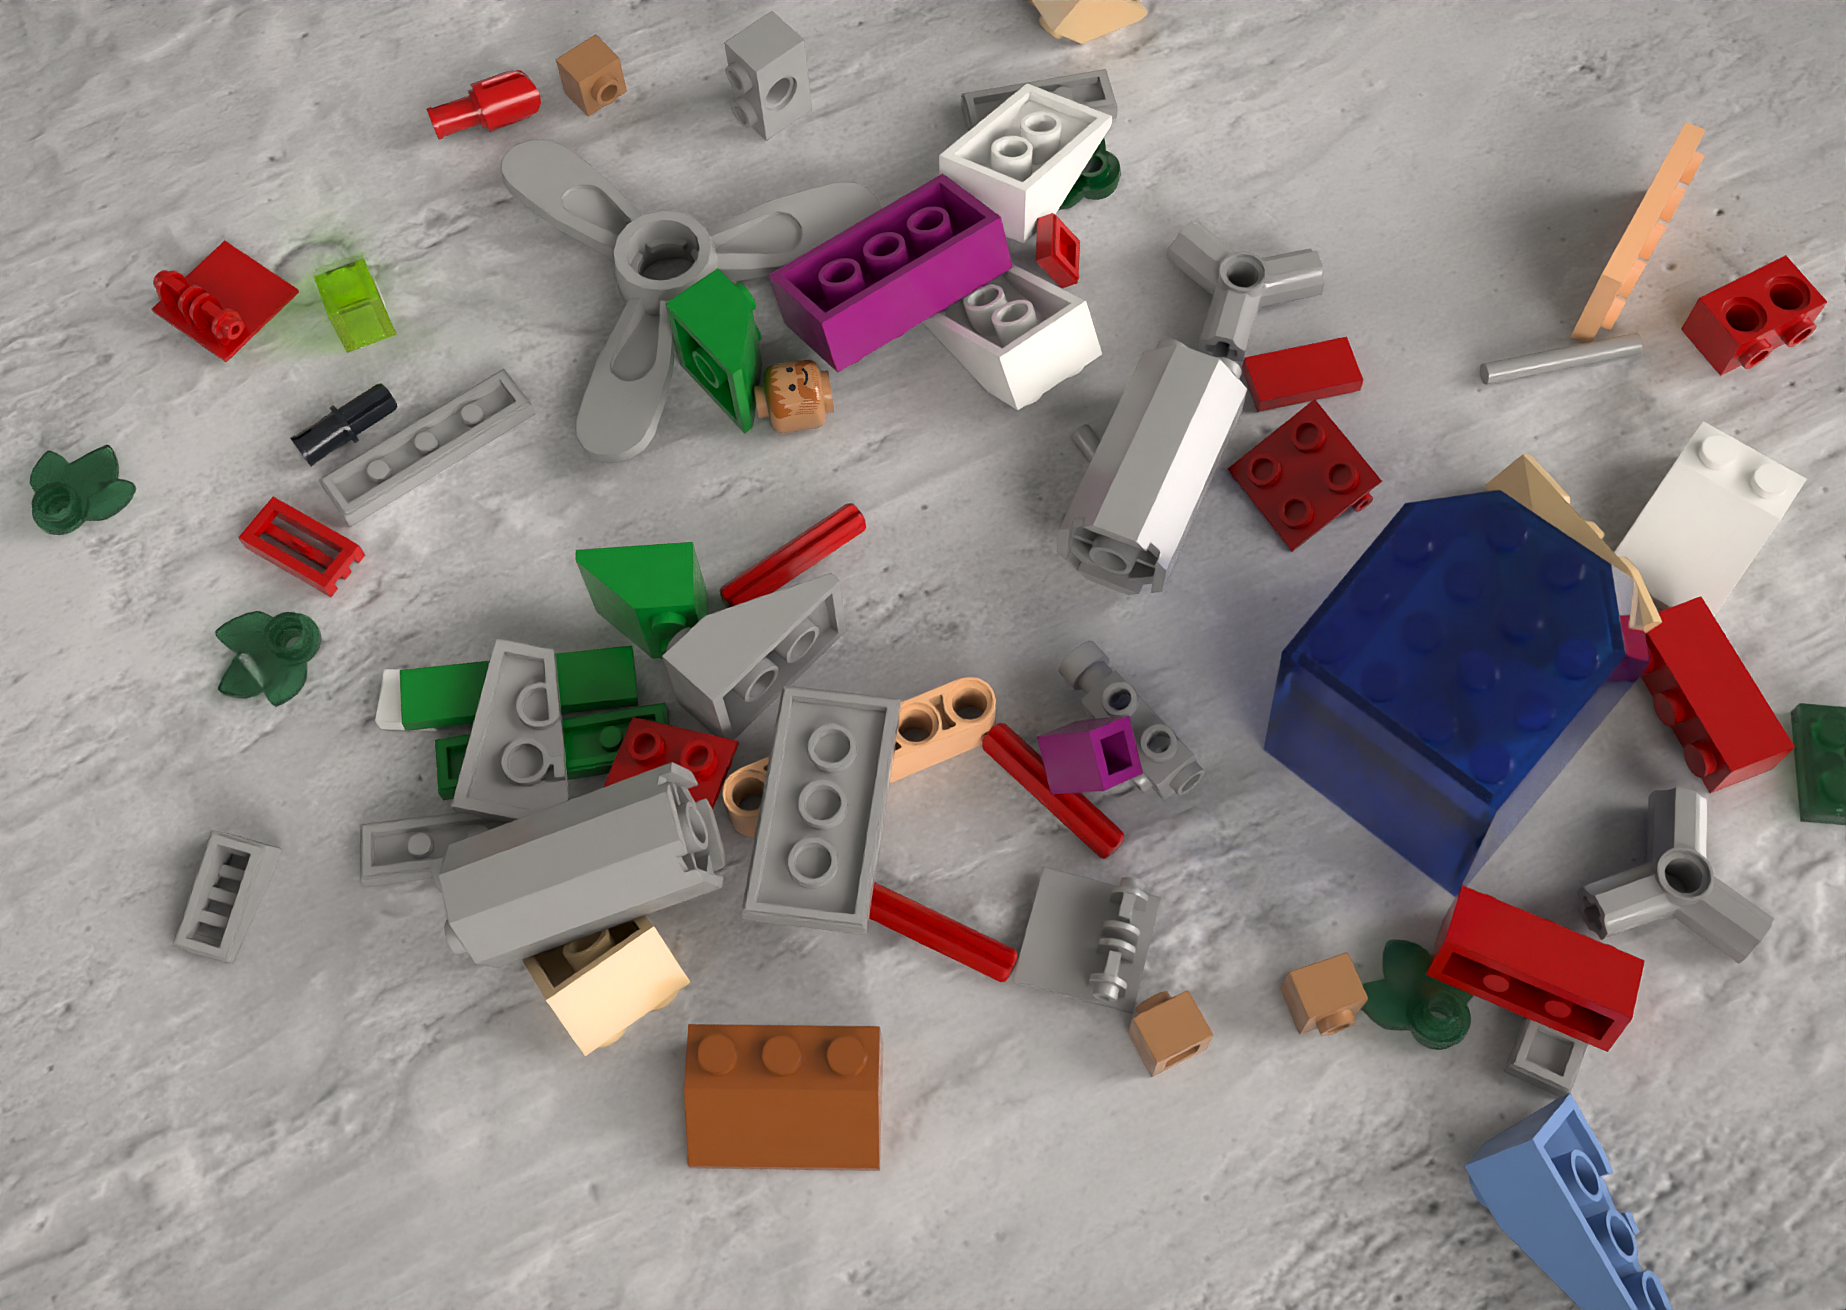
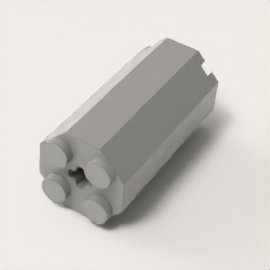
[1057,338,1247,595]
[431,762,726,968]

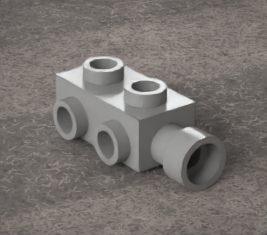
[1059,641,1205,801]

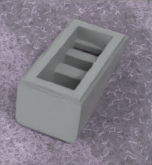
[172,830,282,963]

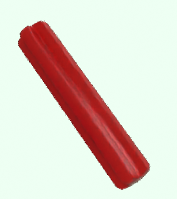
[719,503,866,608]
[982,723,1125,859]
[869,882,1018,982]

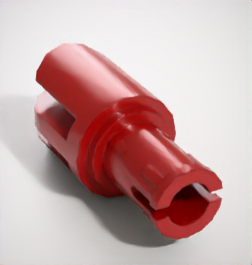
[426,70,541,140]

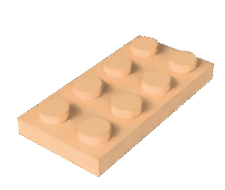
[1570,122,1706,343]

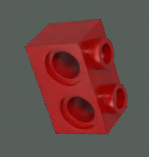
[1681,255,1827,376]

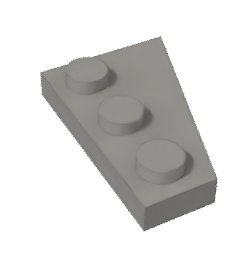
[451,638,569,823]

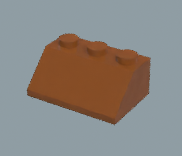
[684,1024,883,1171]

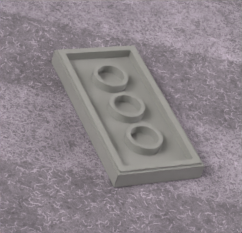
[741,685,901,935]

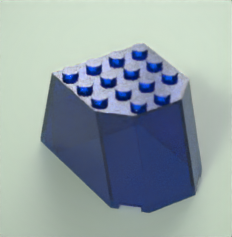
[1264,490,1650,898]

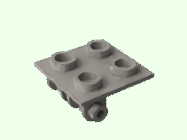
[1012,866,1161,1014]

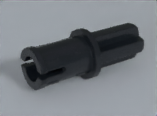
[290,383,398,467]

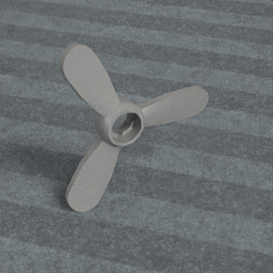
[501,139,882,463]

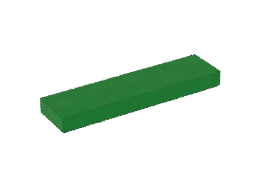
[400,645,639,731]
[435,702,670,801]

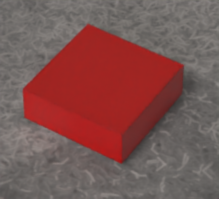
[1036,213,1080,288]

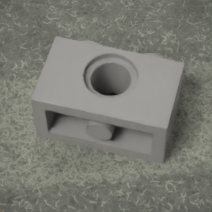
[724,11,812,141]

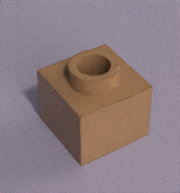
[555,34,627,116]
[1280,952,1368,1036]
[1128,990,1213,1077]

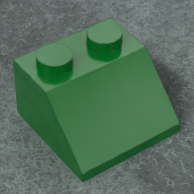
[665,268,762,434]
[575,542,708,659]

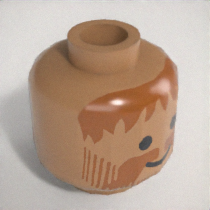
[754,360,834,433]

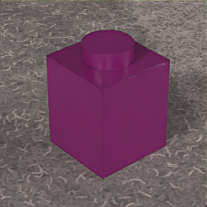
[1037,715,1143,795]

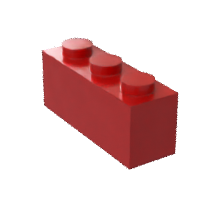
[1624,596,1795,793]
[1425,885,1645,1052]

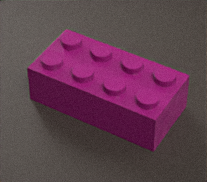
[768,173,1013,373]

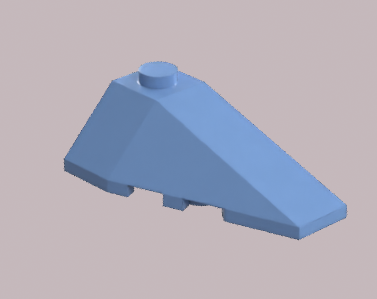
[1465,1093,1673,1310]

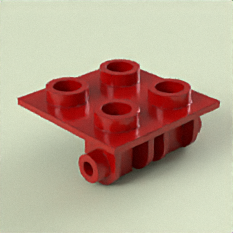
[151,240,299,362]
[1228,399,1383,552]
[603,717,739,809]

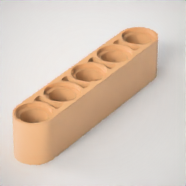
[722,677,996,837]

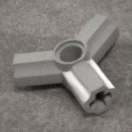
[1167,221,1324,362]
[1577,787,1774,964]

